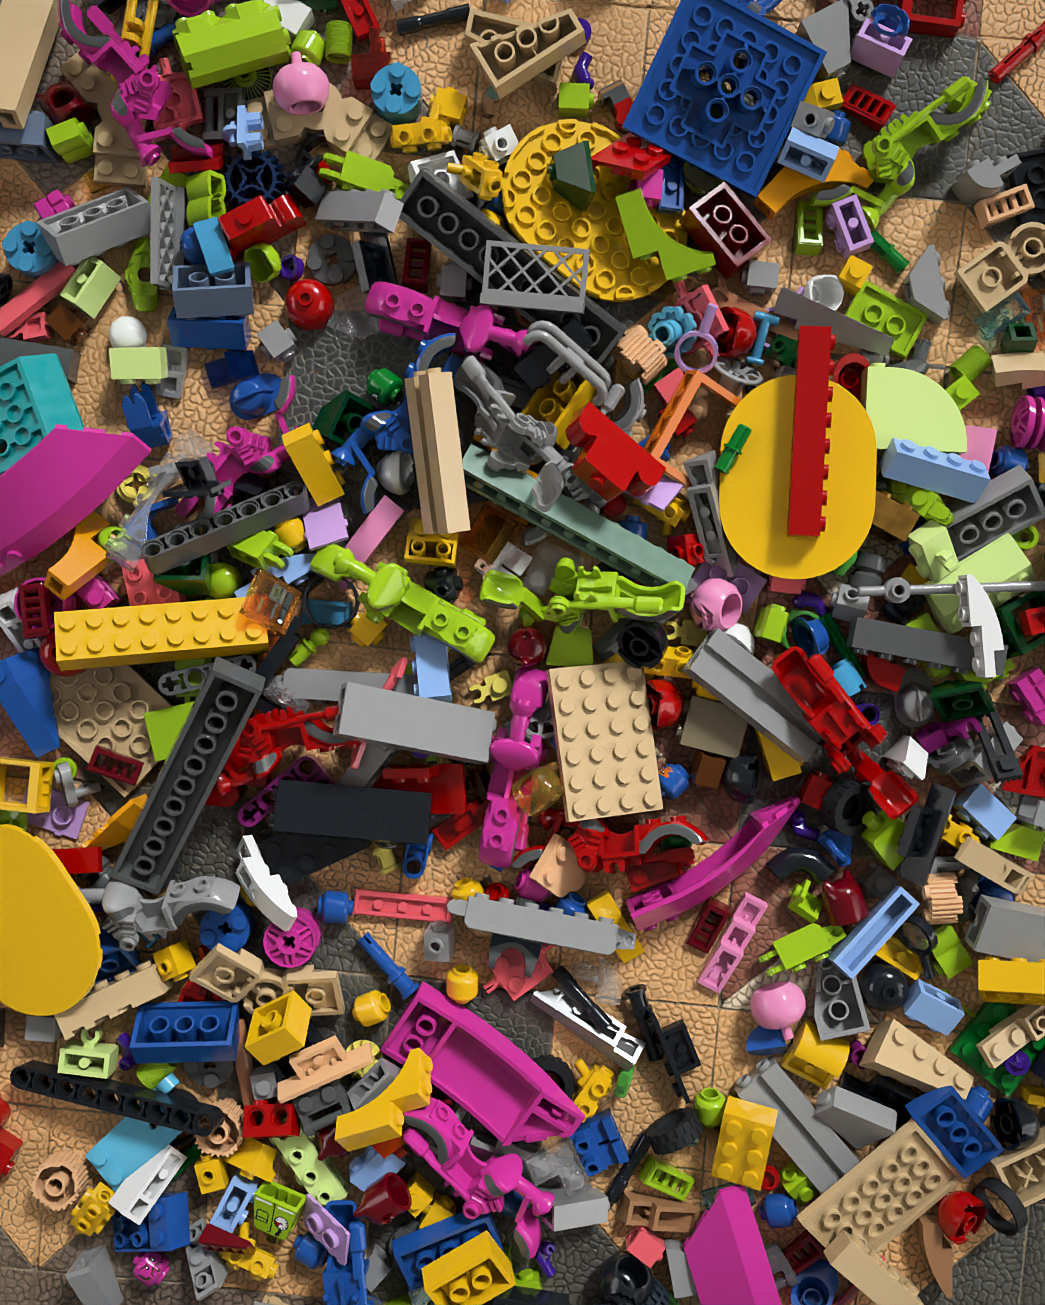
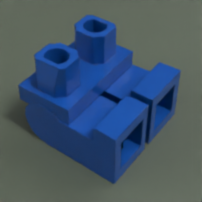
[568,1108,629,1178]

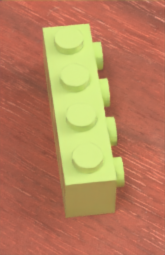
[268,1112,350,1208]

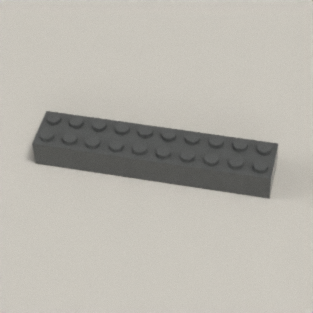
[399,168,627,364]
[110,656,266,895]

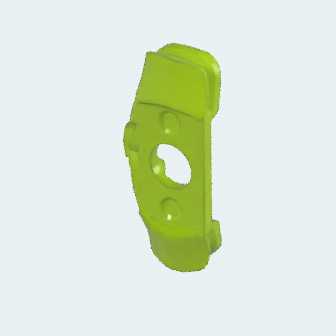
[124,238,158,312]

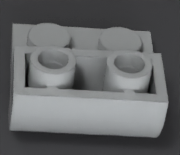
[951,154,1022,204]

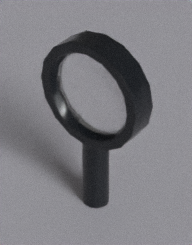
[896,914,938,979]

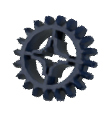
[222,150,287,208]

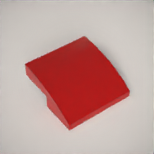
[168,142,226,174]

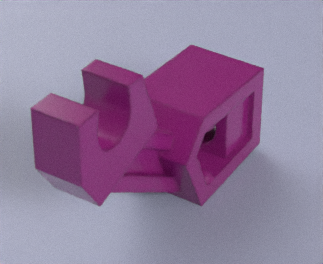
[914,716,983,754]

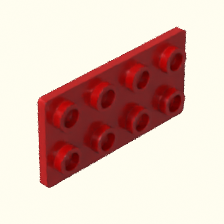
[372,763,467,814]

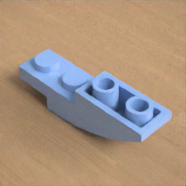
[234,554,315,598]

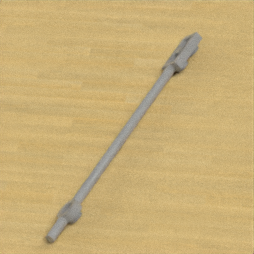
[857,577,1045,603]

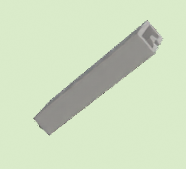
[681,628,823,762]
[333,682,497,765]
[964,894,1045,962]
[734,1055,861,1194]

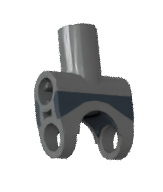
[488,897,542,978]

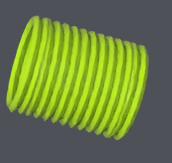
[325,20,353,64]
[949,345,992,382]
[136,1063,178,1089]

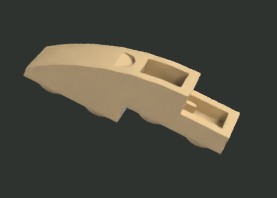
[954,836,1034,895]
[976,1005,1045,1069]

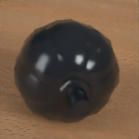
[598,1251,653,1305]

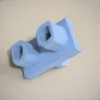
[222,105,264,160]

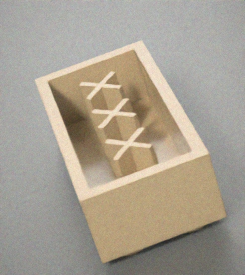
[989,1126,1045,1207]

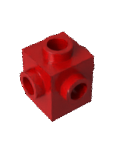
[666,533,705,569]

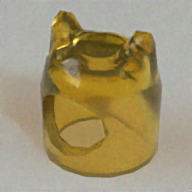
[512,762,564,817]

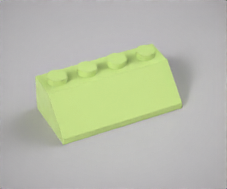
[922,533,1036,635]

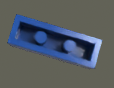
[167,307,251,351]

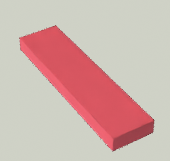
[0,261,77,337]
[353,888,452,924]

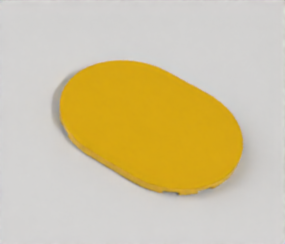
[501,119,688,302]
[719,375,877,580]
[0,824,103,1016]

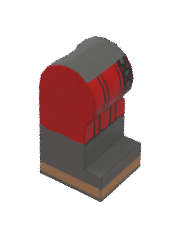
[597,79,633,134]

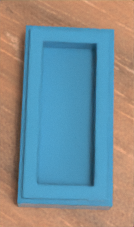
[302,599,353,627]

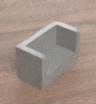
[1016,795,1045,828]

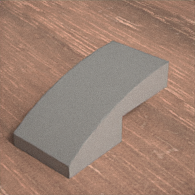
[156,343,190,399]

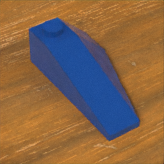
[0,647,61,758]

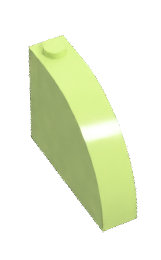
[860,363,967,455]

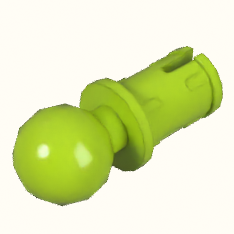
[287,627,330,667]

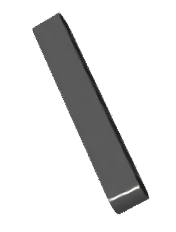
[140,481,311,574]

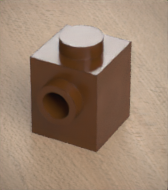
[45,302,91,346]
[689,749,726,790]

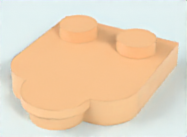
[529,833,585,897]

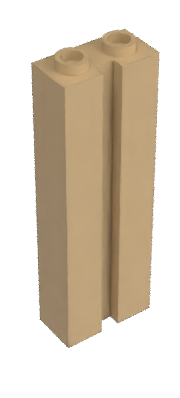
[0,0,59,130]
[404,368,471,534]

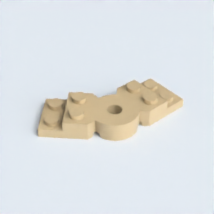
[58,50,151,189]
[246,83,393,161]
[954,222,1045,314]
[189,943,345,1016]

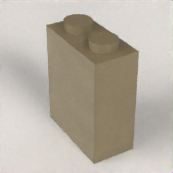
[675,695,748,758]

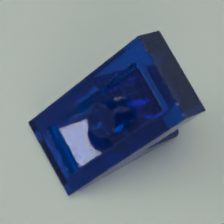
[204,350,260,389]

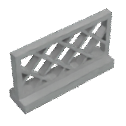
[150,177,188,291]
[480,240,590,314]

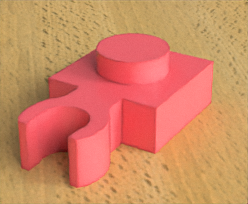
[7,312,51,343]

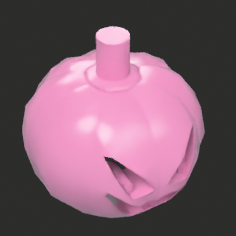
[273,52,329,115]
[685,578,743,632]
[750,980,806,1040]

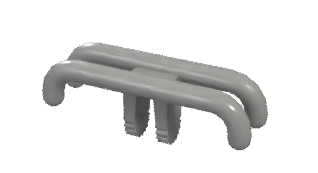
[523,320,611,406]

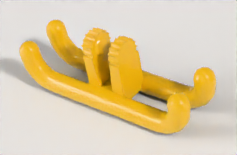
[111,0,159,82]

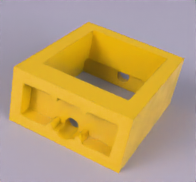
[0,757,54,813]

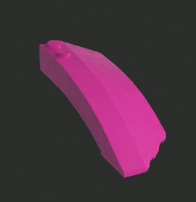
[0,424,151,577]
[625,795,801,932]
[380,981,585,1146]
[683,1184,782,1305]

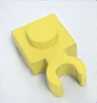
[665,619,707,647]
[469,670,513,703]

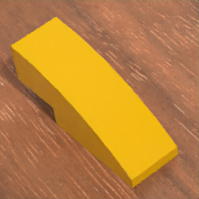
[587,889,645,964]

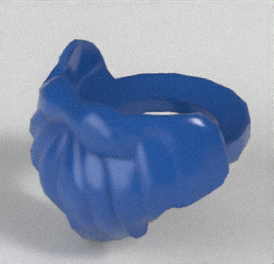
[871,4,910,37]
[816,830,853,867]

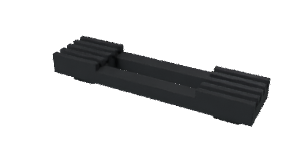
[972,690,1023,784]

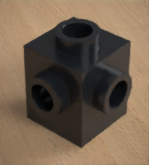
[423,567,463,603]

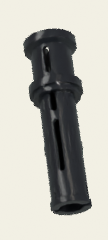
[624,984,664,1062]

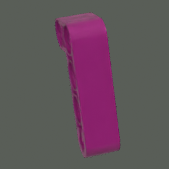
[238,754,337,827]

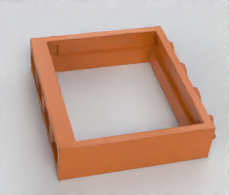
[644,370,741,490]

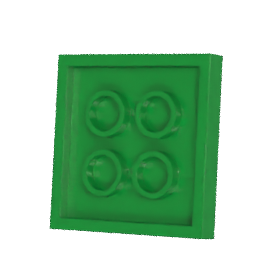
[948,1002,1045,1097]

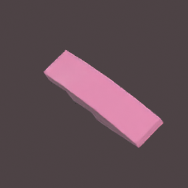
[337,495,405,590]
[697,892,768,994]

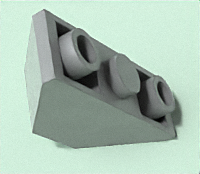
[903,244,950,325]
[185,1218,229,1301]

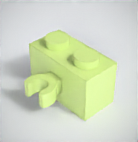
[60,256,122,319]
[109,347,168,384]
[907,519,960,583]
[57,1028,119,1079]

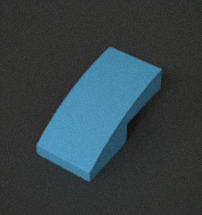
[193,217,235,277]

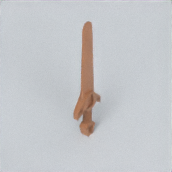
[684,274,798,340]

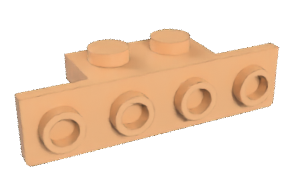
[277,1035,373,1104]

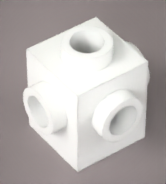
[478,124,519,166]

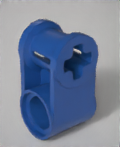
[402,833,434,879]

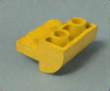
[404,518,460,568]
[781,1019,850,1089]

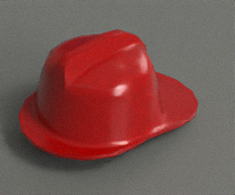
[832,353,870,402]

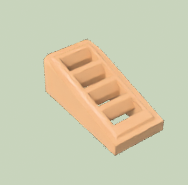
[974,184,1035,229]

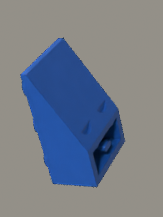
[112,1191,190,1252]

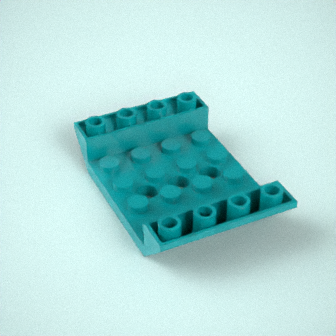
[0,353,84,475]

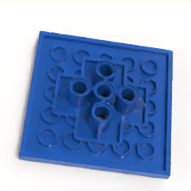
[621,0,827,198]

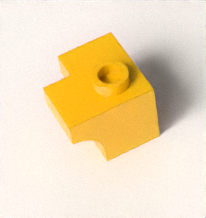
[224,1138,278,1183]

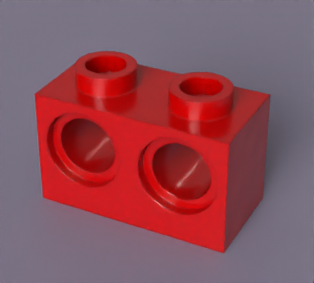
[242,1099,300,1139]

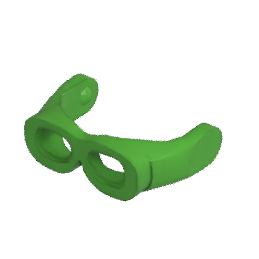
[780,607,820,650]
[613,1064,635,1098]

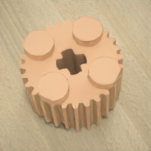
[611,325,668,385]
[915,872,963,925]
[195,1098,244,1157]
[30,1150,90,1211]

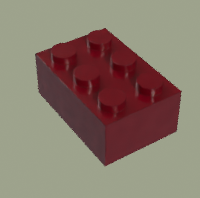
[679,181,772,280]

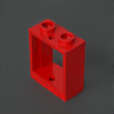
[897,0,967,38]

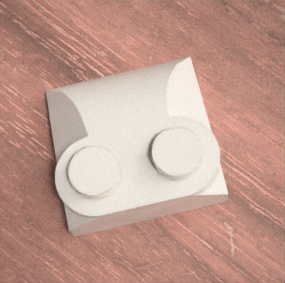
[408,150,474,200]

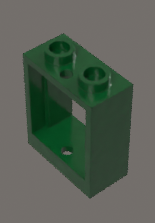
[994,591,1045,659]

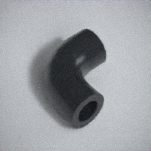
[765,846,836,885]

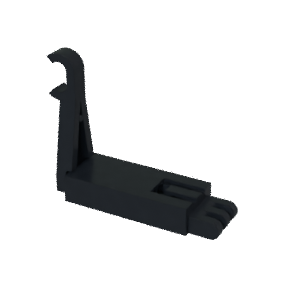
[255,615,303,746]

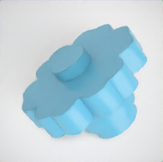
[648,306,697,358]

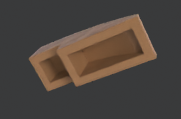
[618,1192,701,1233]
[916,1213,953,1298]

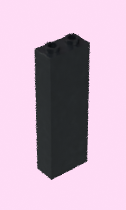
[269,780,433,847]

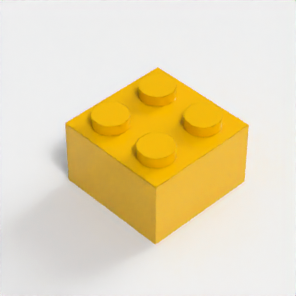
[245,990,312,1066]

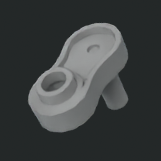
[53,762,101,808]

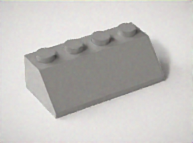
[36,187,151,266]
[940,465,1045,562]

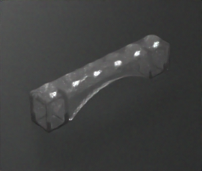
[104,428,215,572]

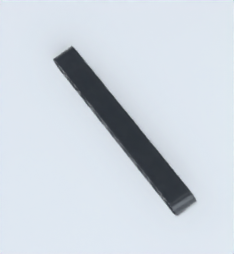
[10,1060,224,1136]

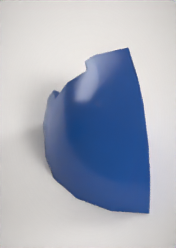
[746,1026,787,1056]

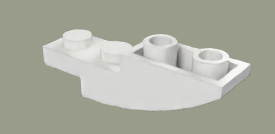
[955,574,1004,678]
[235,835,298,931]

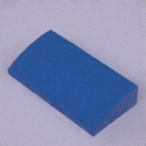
[905,1085,1005,1179]
[392,1212,505,1291]

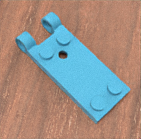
[85,1073,188,1192]

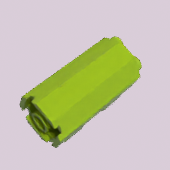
[172,0,291,89]

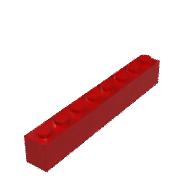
[787,326,836,538]

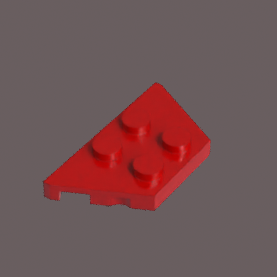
[591,133,672,181]
[999,745,1045,798]

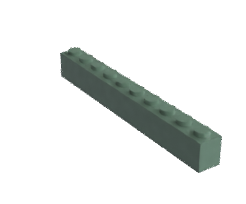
[462,444,695,590]

